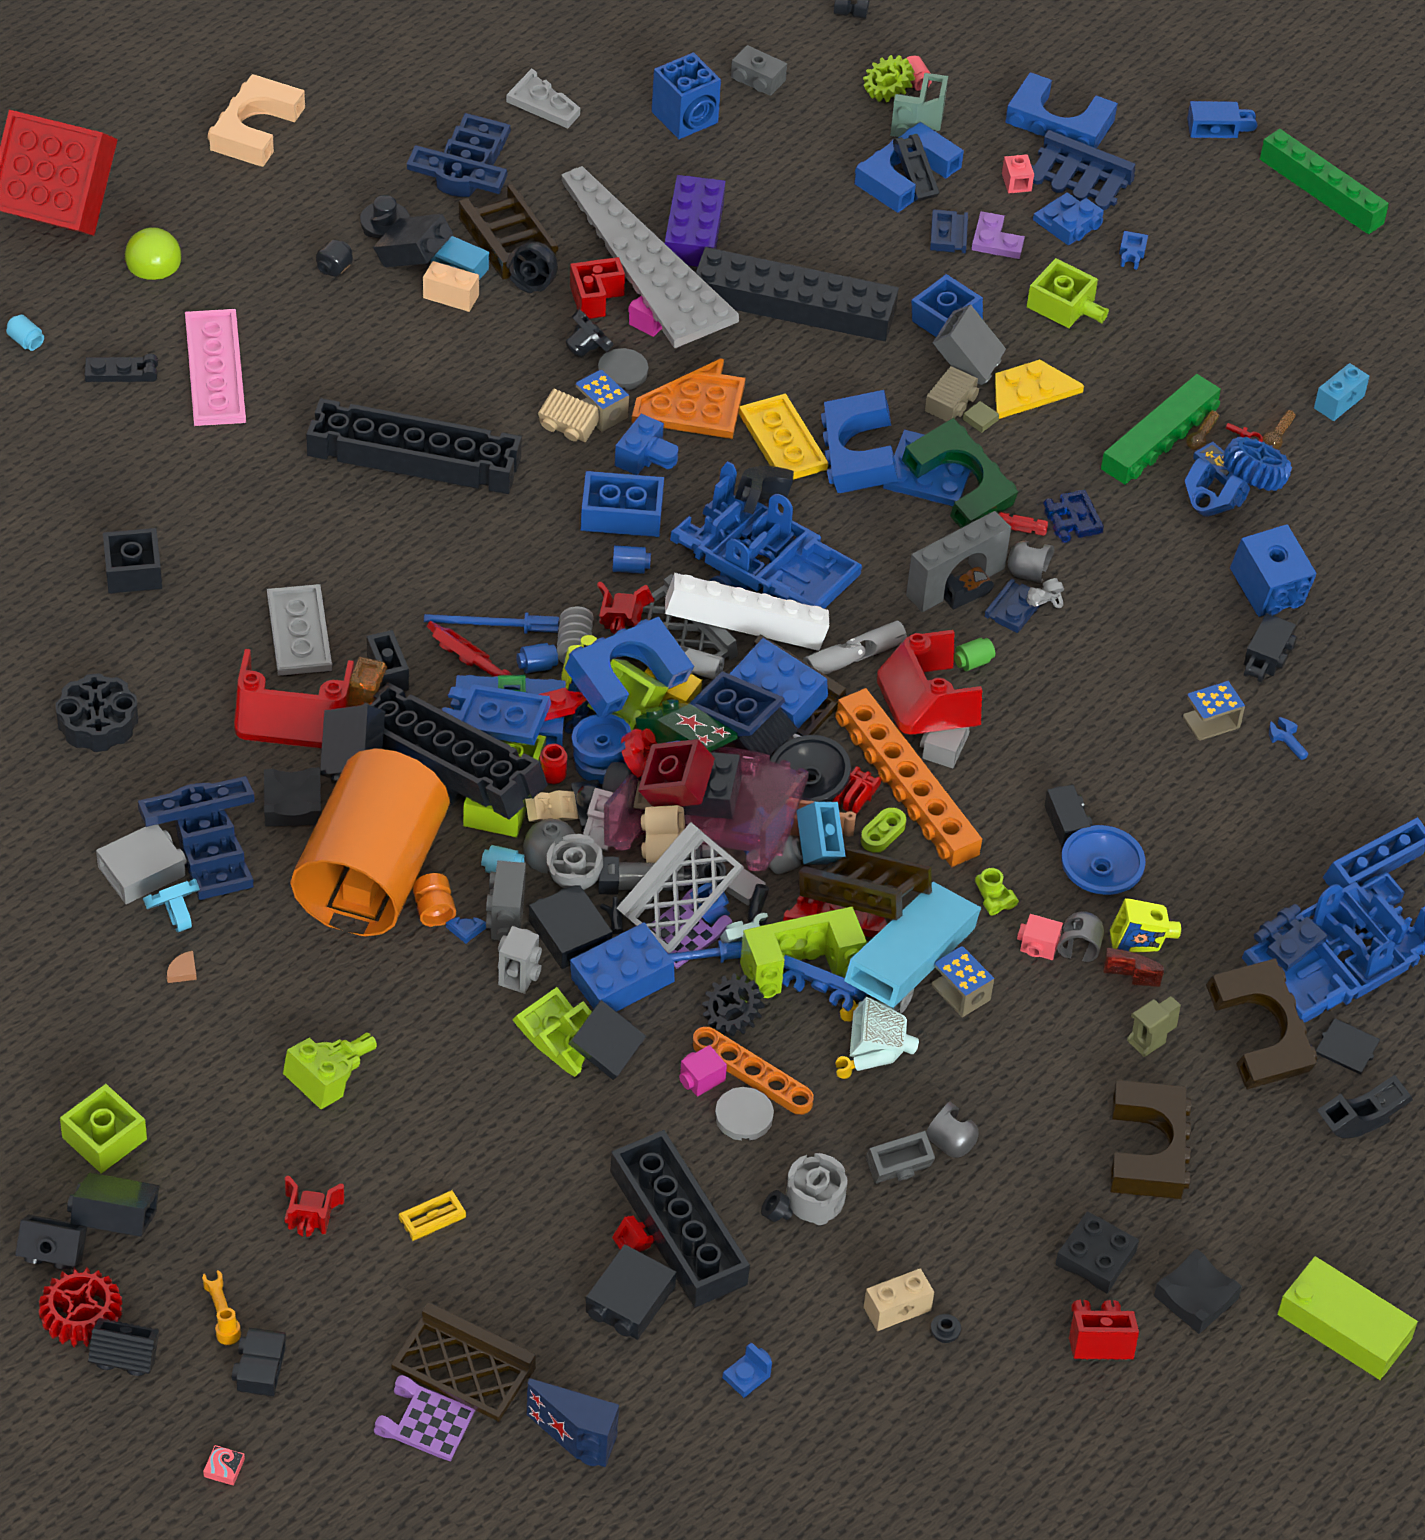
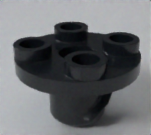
[360,195,410,239]
[566,309,614,358]

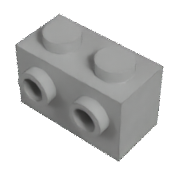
[498,926,542,994]

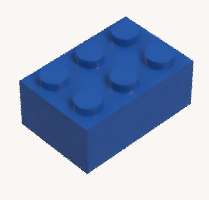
[581,471,664,537]
[730,638,828,729]
[570,922,675,1012]

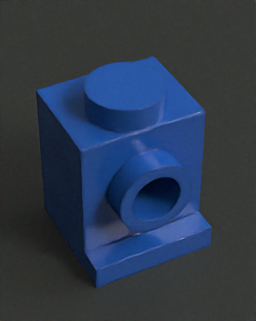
[689,883,730,925]

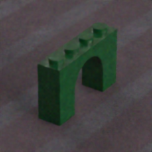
[902,418,1018,528]

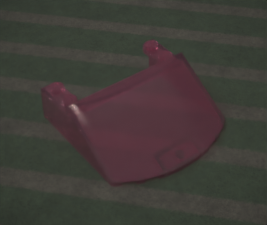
[604,747,808,871]

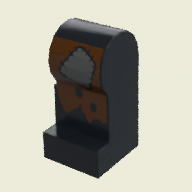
[944,567,994,610]

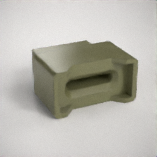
[1127,996,1181,1057]

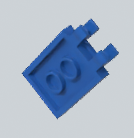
[442,684,551,745]

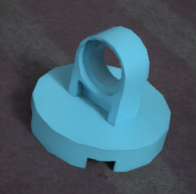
[143,879,200,932]

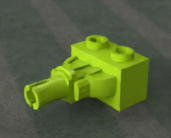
[283,1033,377,1109]

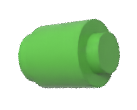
[954,638,995,671]

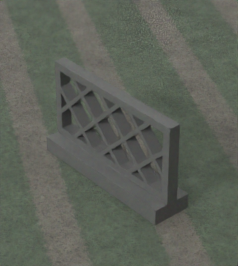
[642,574,738,677]

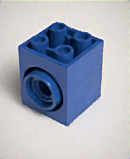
[652,52,721,139]
[1230,524,1317,617]

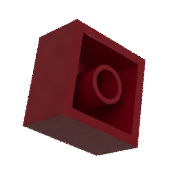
[638,739,715,807]

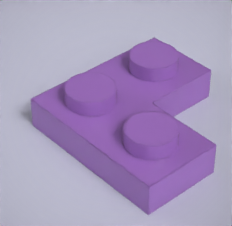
[972,211,1025,259]

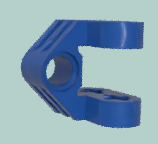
[1184,458,1250,516]

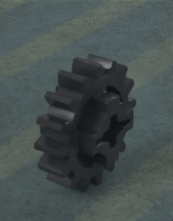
[702,973,765,1037]

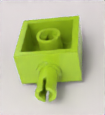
[1027,258,1109,328]

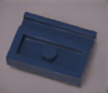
[930,210,968,253]
[985,578,1040,633]

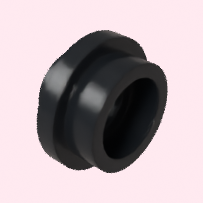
[930,1314,961,1343]

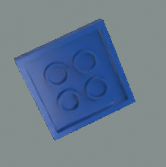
[883,430,971,506]

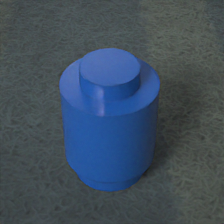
[517,643,558,674]

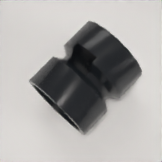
[834,0,870,19]

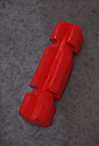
[998,512,1048,536]

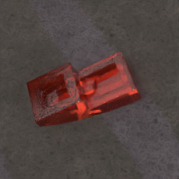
[1104,948,1164,987]

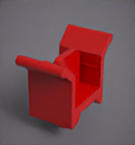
[597,582,654,634]
[285,1176,345,1237]

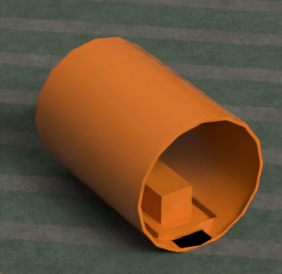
[290,749,450,937]

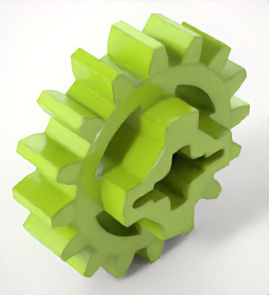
[863,55,915,102]

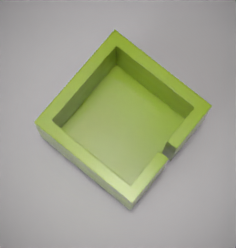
[587,659,669,731]

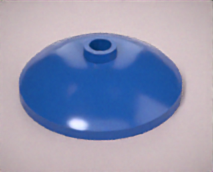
[1061,825,1145,895]

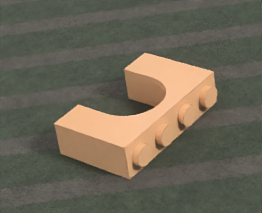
[208,74,305,167]

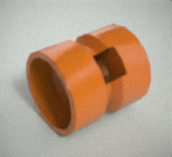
[413,873,456,927]

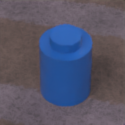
[613,545,651,574]

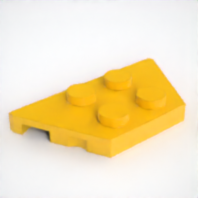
[995,360,1084,419]

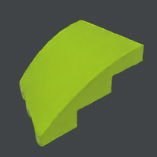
[512,987,592,1077]

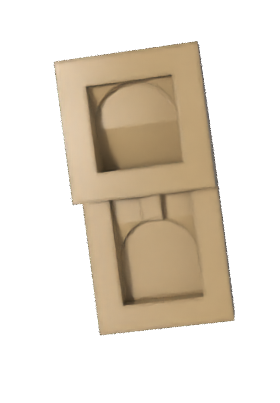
[525,790,578,822]

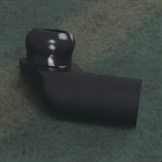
[747,884,769,926]

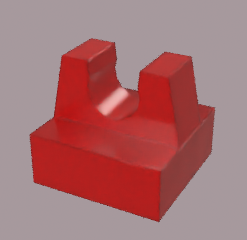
[612,1216,654,1252]

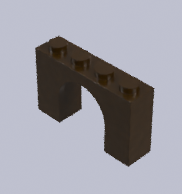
[1206,958,1317,1089]
[1110,1080,1191,1199]

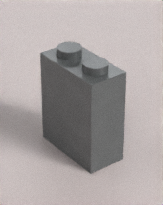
[933,304,1006,385]

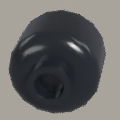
[316,240,353,277]

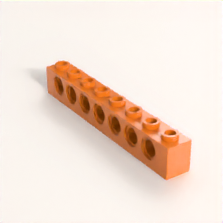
[835,688,982,867]

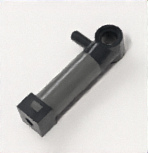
[598,845,726,895]

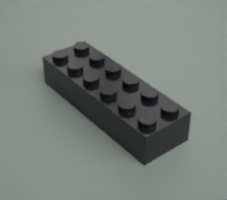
[610,1130,750,1308]

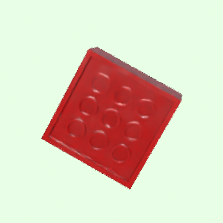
[0,110,118,236]

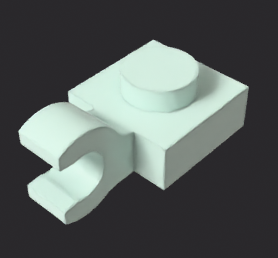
[720,913,768,943]

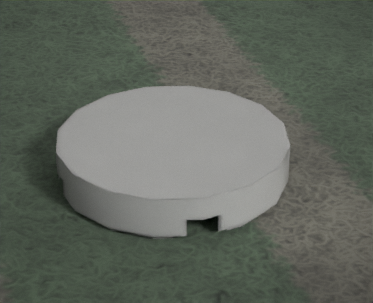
[715,1087,774,1141]

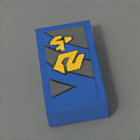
[1193,442,1234,486]

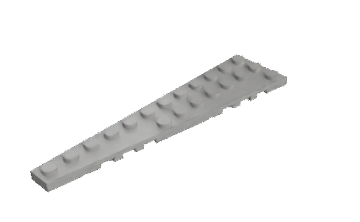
[561,166,739,348]

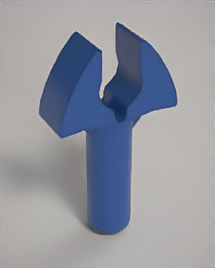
[1269,717,1308,760]

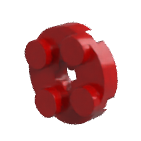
[621,728,657,778]

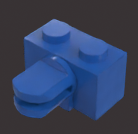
[615,414,678,475]

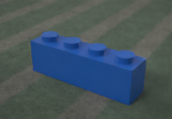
[1323,817,1425,888]

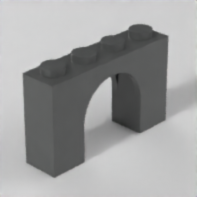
[906,511,1011,612]

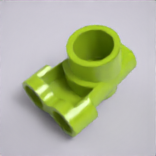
[975,868,1019,915]

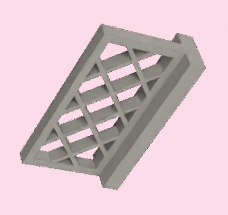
[617,822,744,954]

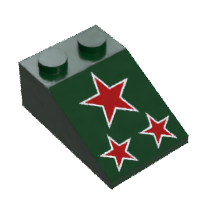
[635,699,738,752]

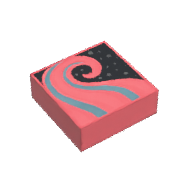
[203,1445,245,1486]

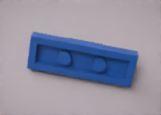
[782,955,867,1011]

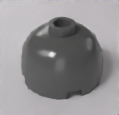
[523,818,576,874]

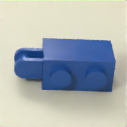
[1187,101,1257,138]

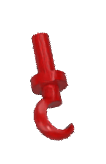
[1225,423,1263,442]

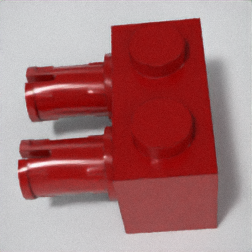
[1069,1300,1139,1360]

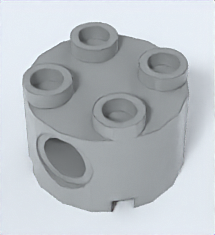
[786,1153,847,1225]

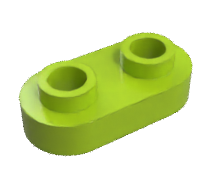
[861,808,906,852]

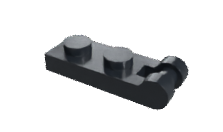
[893,134,940,202]
[85,354,158,382]

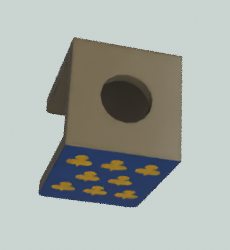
[576,370,629,432]
[1183,681,1245,740]
[932,947,994,1017]

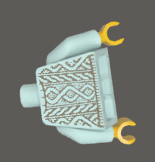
[835,997,919,1079]

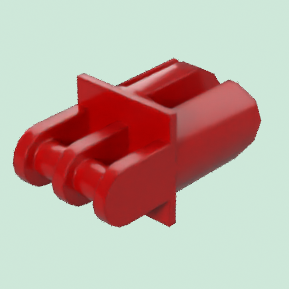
[833,766,882,815]

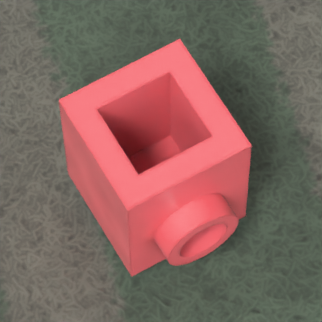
[1002,155,1034,193]
[1017,914,1063,960]

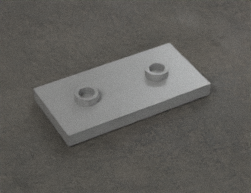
[267,584,332,676]

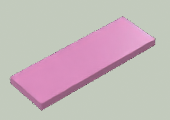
[185,309,246,426]

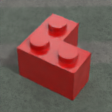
[570,257,625,319]

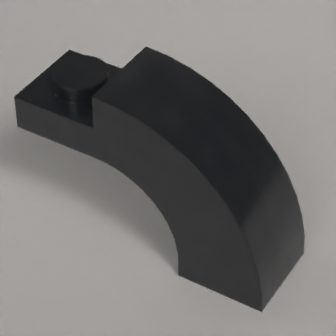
[735,466,794,514]
[1317,1075,1413,1138]

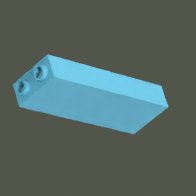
[844,882,981,1008]

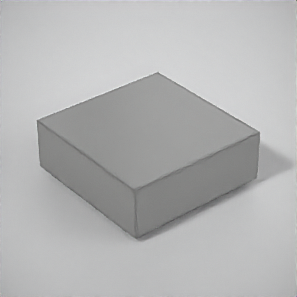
[726,869,766,905]

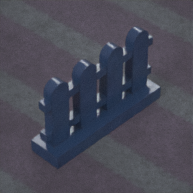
[1031,130,1136,210]

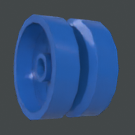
[571,714,631,784]

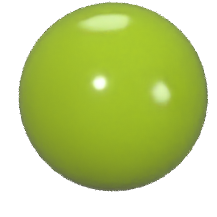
[125,228,181,280]

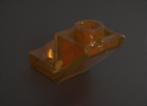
[348,657,387,707]

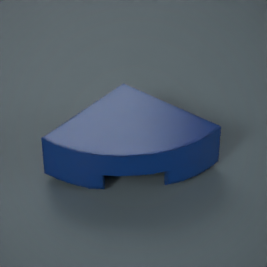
[446,917,486,944]

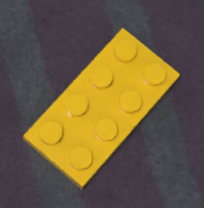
[739,394,828,480]

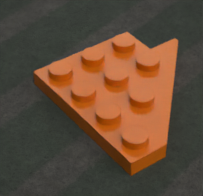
[632,359,745,439]

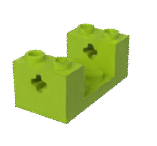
[740,907,867,998]

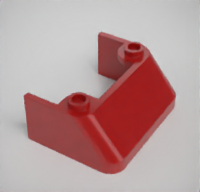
[877,630,982,734]
[234,649,354,748]

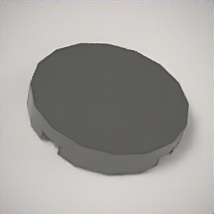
[598,348,649,390]

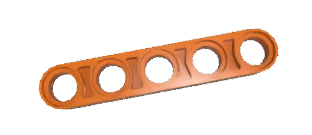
[693,1027,813,1115]

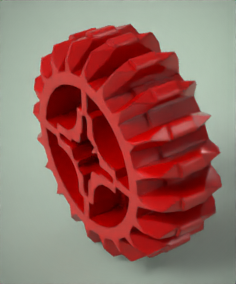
[39,1267,122,1347]

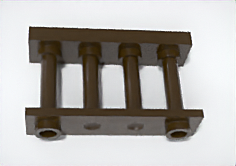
[459,184,558,280]
[799,846,932,920]

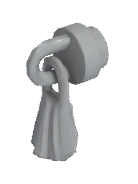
[1027,578,1064,608]

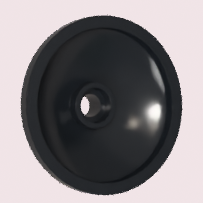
[768,735,851,802]

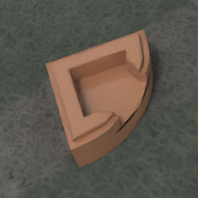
[167,951,197,983]

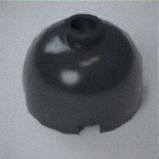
[507,241,558,293]

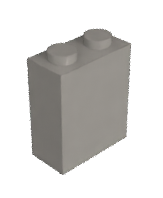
[96,824,187,904]

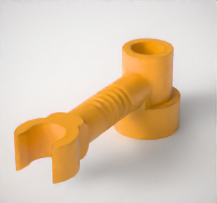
[202,1270,241,1345]

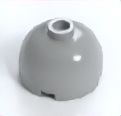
[547,834,603,890]

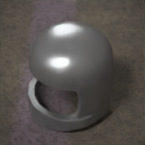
[1008,541,1054,583]
[1057,912,1104,962]
[926,1101,979,1158]

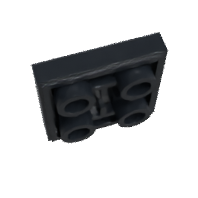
[568,1000,646,1080]

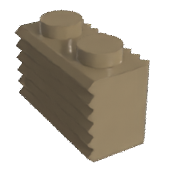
[925,366,979,421]

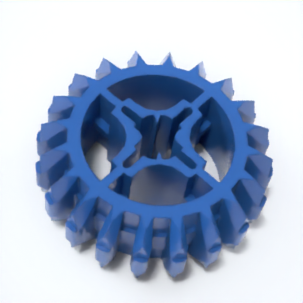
[1222,437,1292,491]

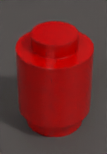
[540,744,567,784]

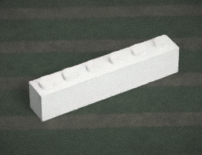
[665,573,829,651]

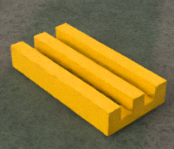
[399,1190,466,1241]

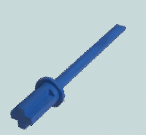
[424,612,559,634]
[668,940,742,963]

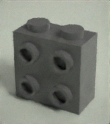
[486,860,526,941]

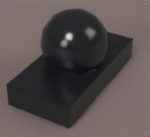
[571,780,600,832]

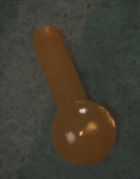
[1262,410,1296,449]
[1186,411,1219,450]

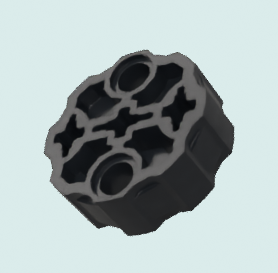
[56,674,138,752]

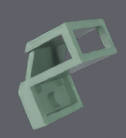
[890,73,948,137]

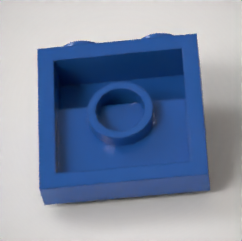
[1033,192,1104,245]

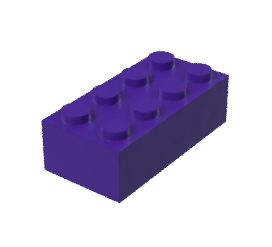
[665,175,726,267]

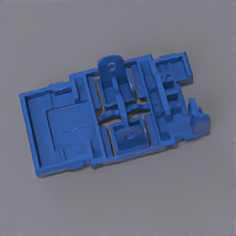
[670,461,862,609]
[1242,872,1425,1023]

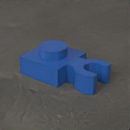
[1119,231,1148,270]

